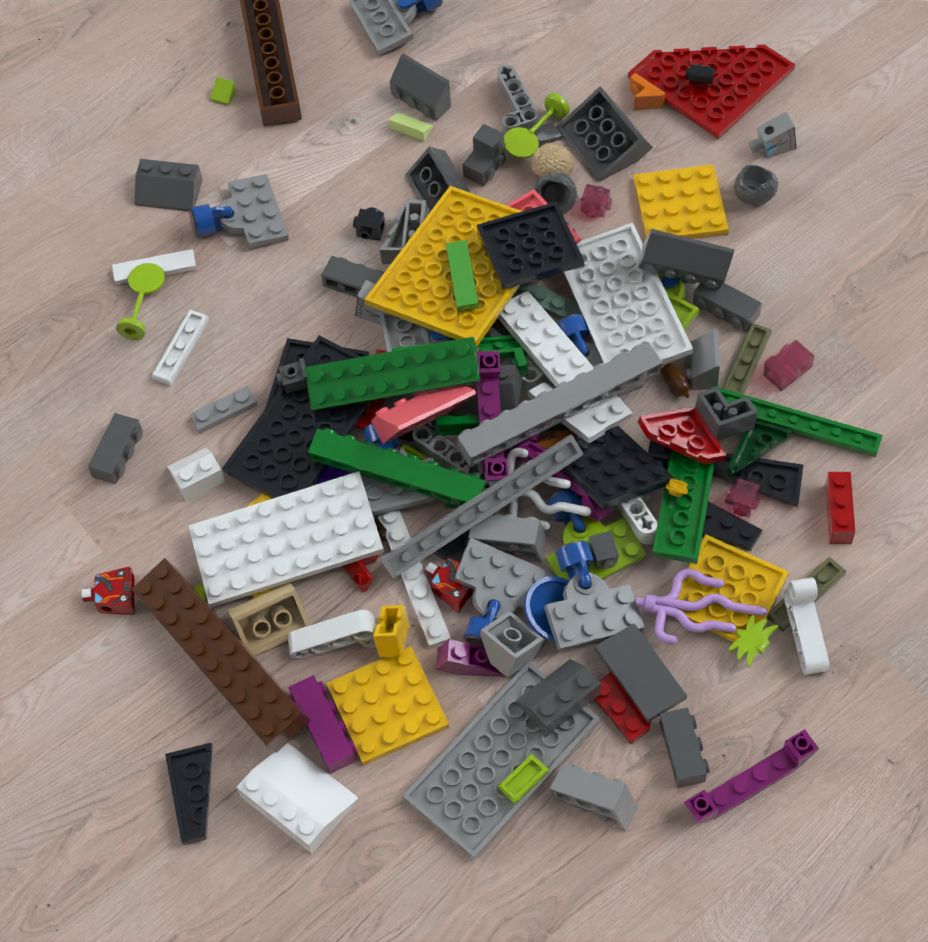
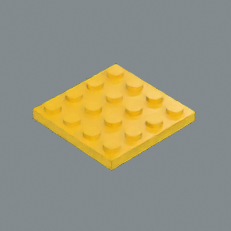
[633,164,729,239]
[677,535,789,642]
[326,646,449,766]

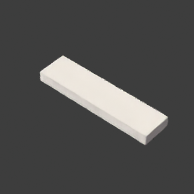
[112,249,197,285]
[152,310,209,386]
[528,382,605,443]

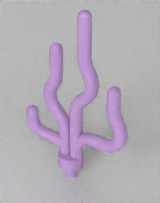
[636,568,767,645]

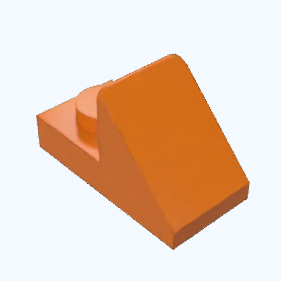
[629,73,665,110]

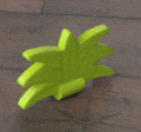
[728,615,778,668]

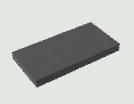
[595,623,687,723]

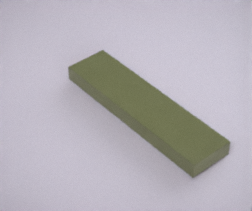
[723,323,772,395]
[767,556,847,632]

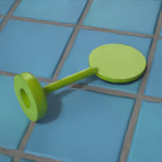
[504,93,570,159]
[116,263,165,340]

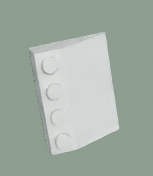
[237,743,359,854]

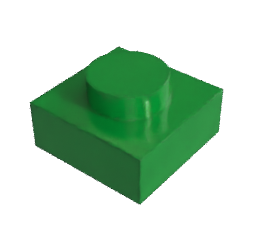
[510,347,528,377]

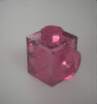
[581,184,613,218]
[725,478,760,518]

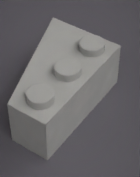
[380,200,428,264]
[468,514,547,563]
[550,764,638,832]

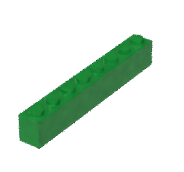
[308,428,486,506]

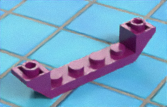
[475,351,508,481]
[504,440,612,522]
[684,729,819,823]

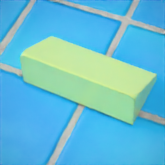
[388,113,433,141]

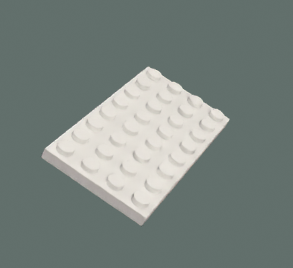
[563,223,693,365]
[189,471,384,607]

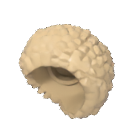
[531,143,574,177]

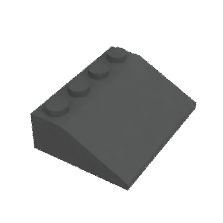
[556,86,653,182]

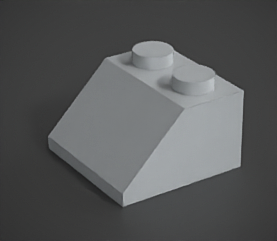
[685,330,720,390]
[480,611,544,678]

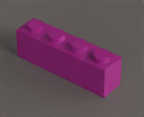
[288,675,357,774]

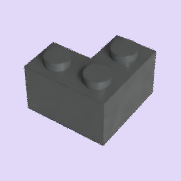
[462,124,506,187]
[695,387,758,441]

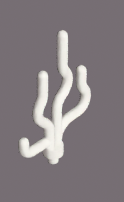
[485,448,591,530]

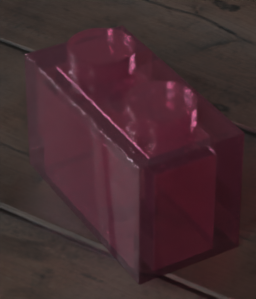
[763,340,814,391]

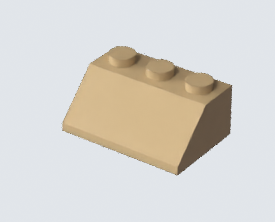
[228,583,310,656]

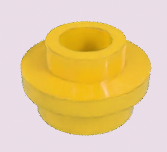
[665,479,688,497]

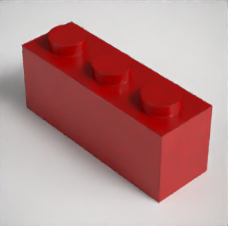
[825,472,856,544]

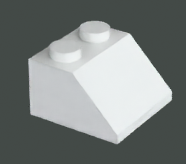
[167,448,225,502]

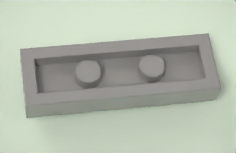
[190,386,258,434]

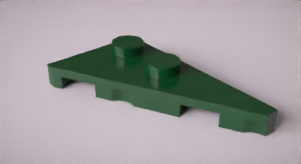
[727,420,792,475]

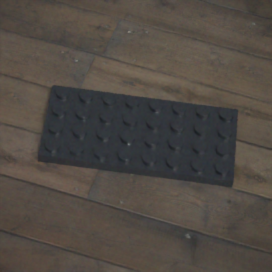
[222,335,374,499]

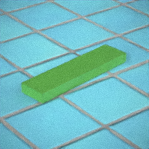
[446,240,479,311]

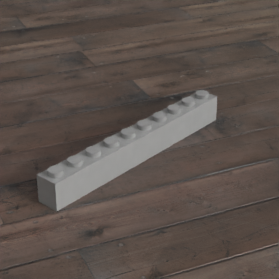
[457,342,663,467]

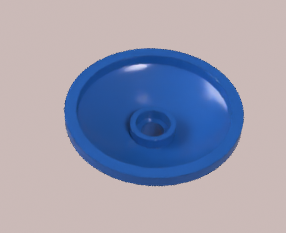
[524,576,569,643]

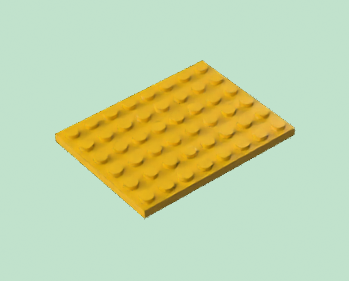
[364,186,522,347]

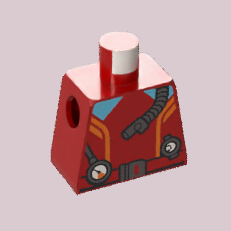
[425,558,474,613]
[82,566,135,615]

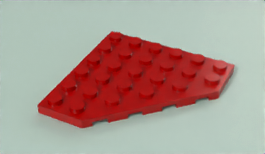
[628,44,795,139]

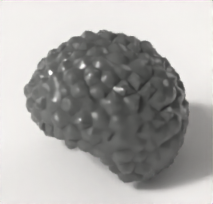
[734,165,778,206]
[534,173,578,214]

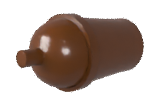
[660,362,690,398]

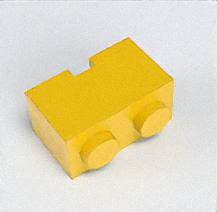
[373,605,410,657]

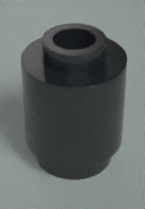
[685,64,715,86]

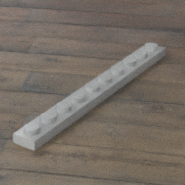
[380,435,584,579]

